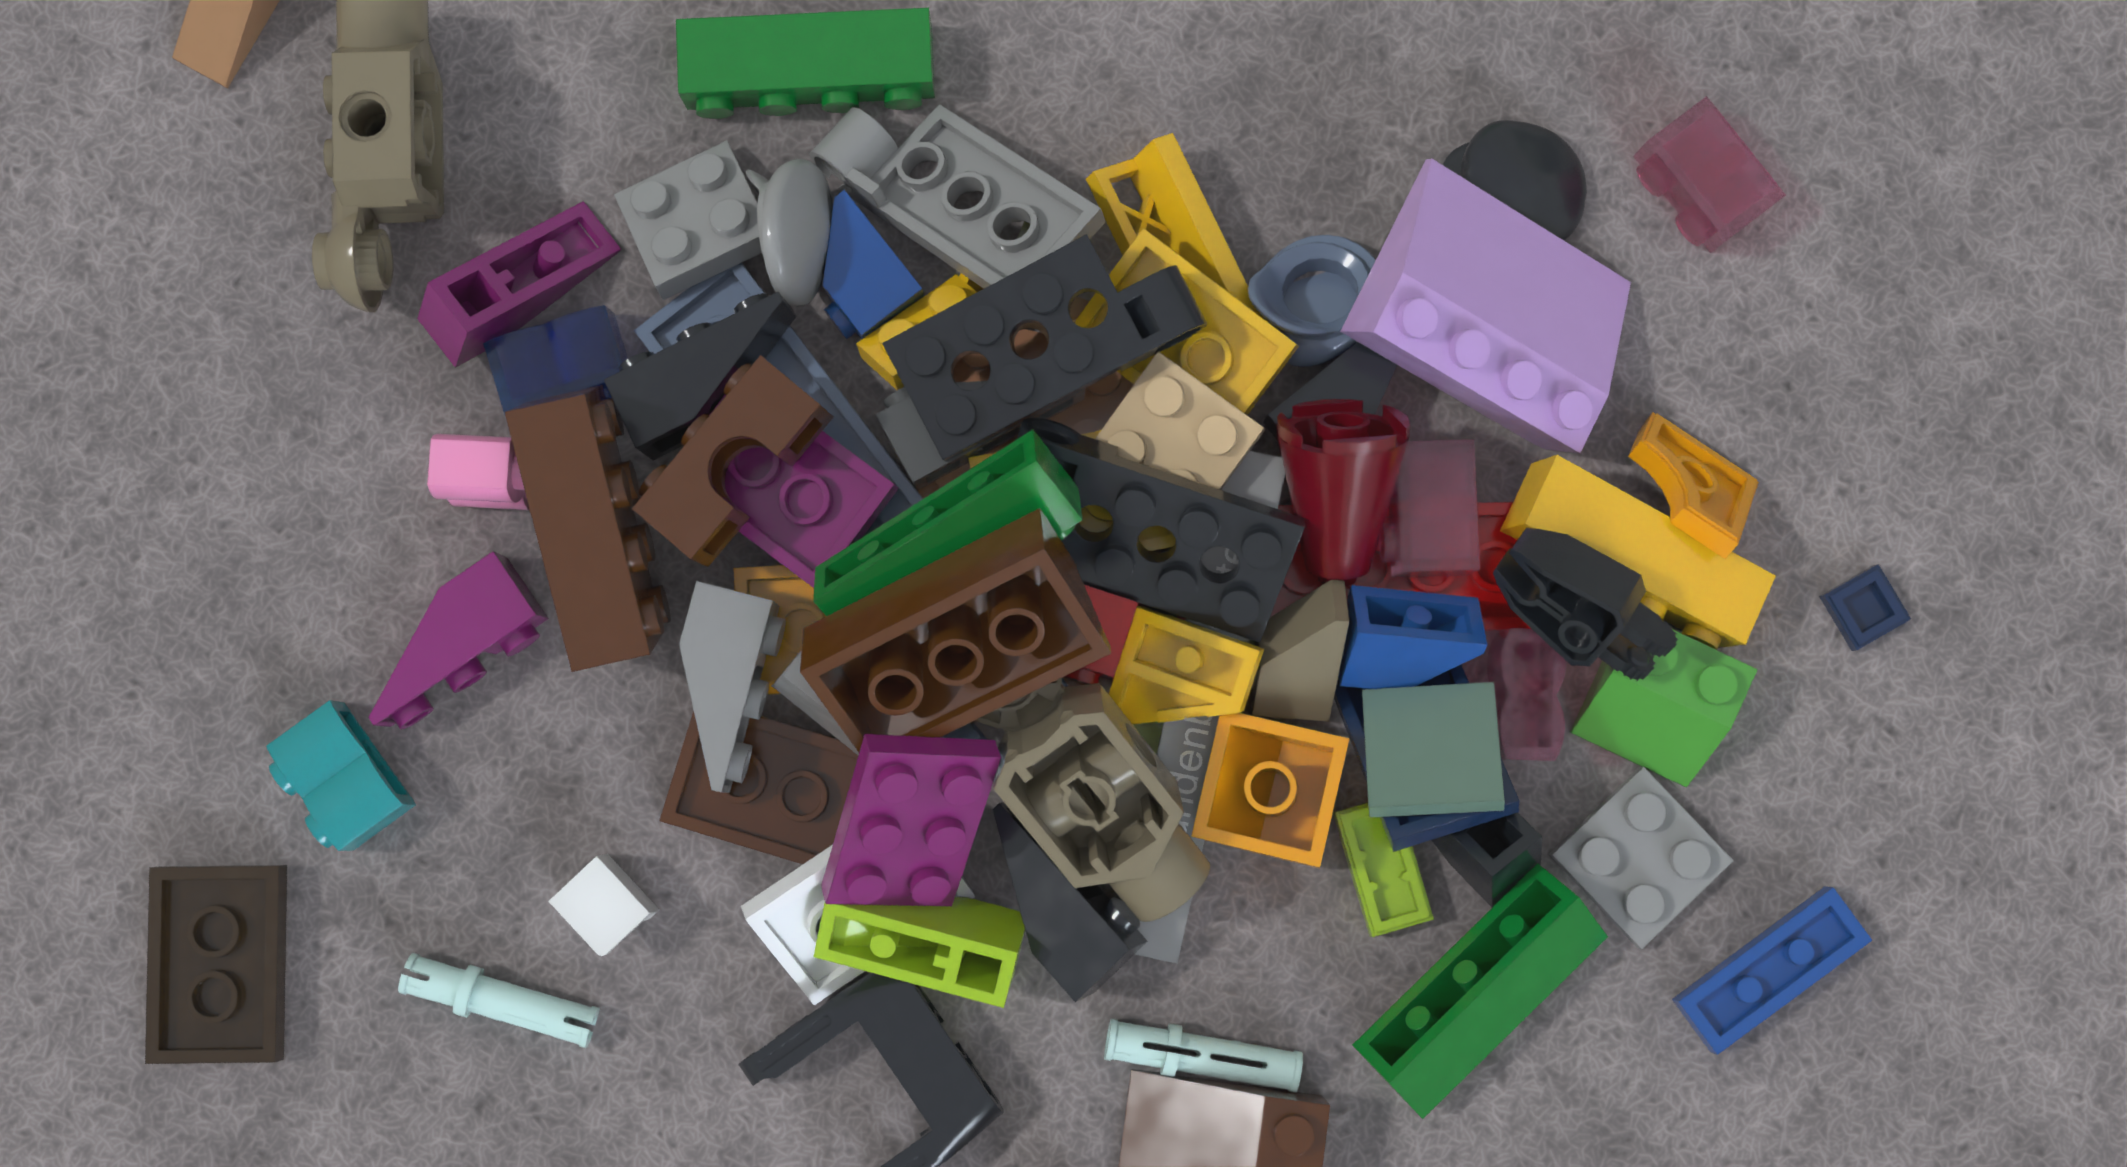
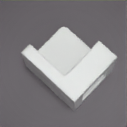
[548,854,659,956]

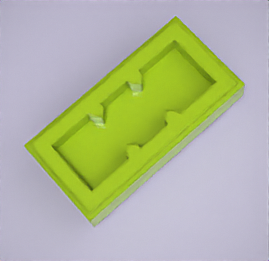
[1333,802,1434,937]

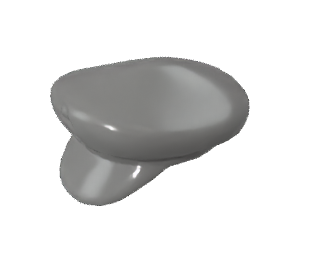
[745,159,833,306]

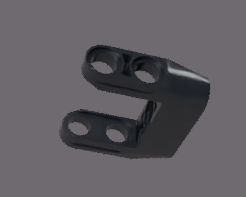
[738,973,1004,1167]

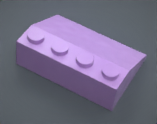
[1340,158,1631,453]

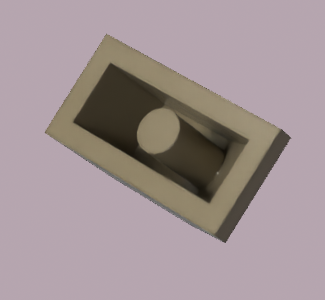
[1251,580,1349,722]

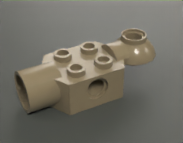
[312,0,444,312]
[976,678,1210,922]

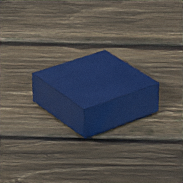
[1819,564,1911,651]

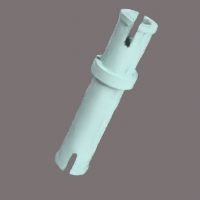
[398,953,600,1048]
[1104,1019,1303,1092]

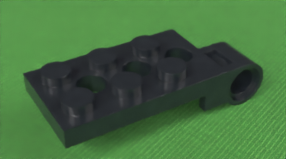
[882,234,1208,461]
[1016,418,1305,642]

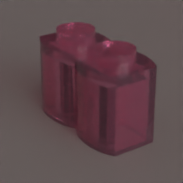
[1487,628,1566,762]

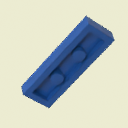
[1672,886,1872,1055]

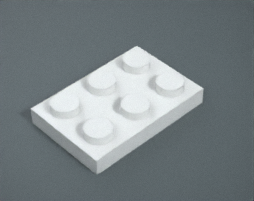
[741,845,975,1005]

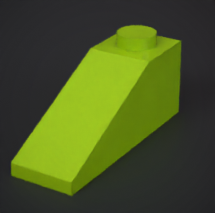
[813,897,1025,1008]

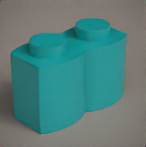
[266,700,416,851]

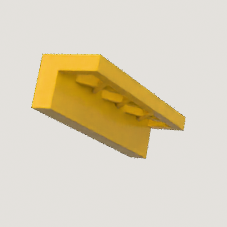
[1086,133,1263,318]

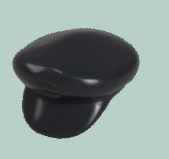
[1443,120,1587,240]

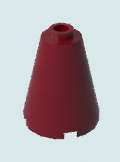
[1276,399,1410,586]

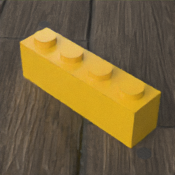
[1500,455,1776,650]

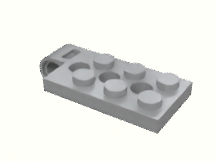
[809,104,1106,288]

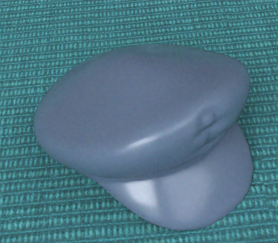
[1248,235,1376,367]

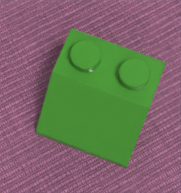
[1569,629,1758,787]

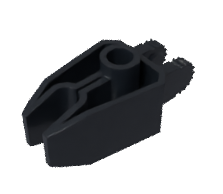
[1493,528,1678,681]

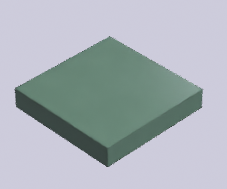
[1362,682,1505,818]

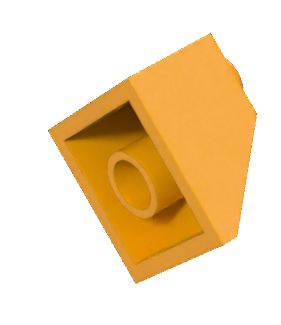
[1191,713,1349,869]

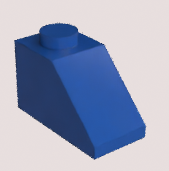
[823,190,924,340]
[1338,585,1488,689]

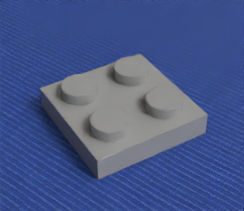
[614,140,762,300]
[1548,767,1734,949]

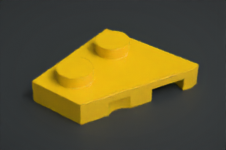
[1109,606,1264,724]

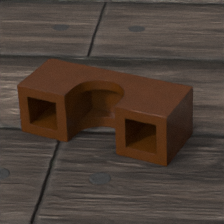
[632,355,834,567]

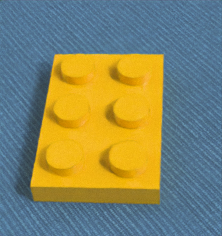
[1075,228,1299,415]

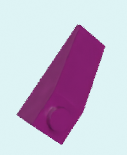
[417,201,621,368]

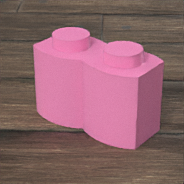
[427,434,530,510]

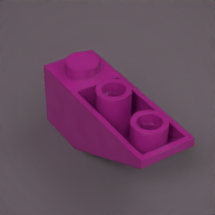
[368,551,549,730]

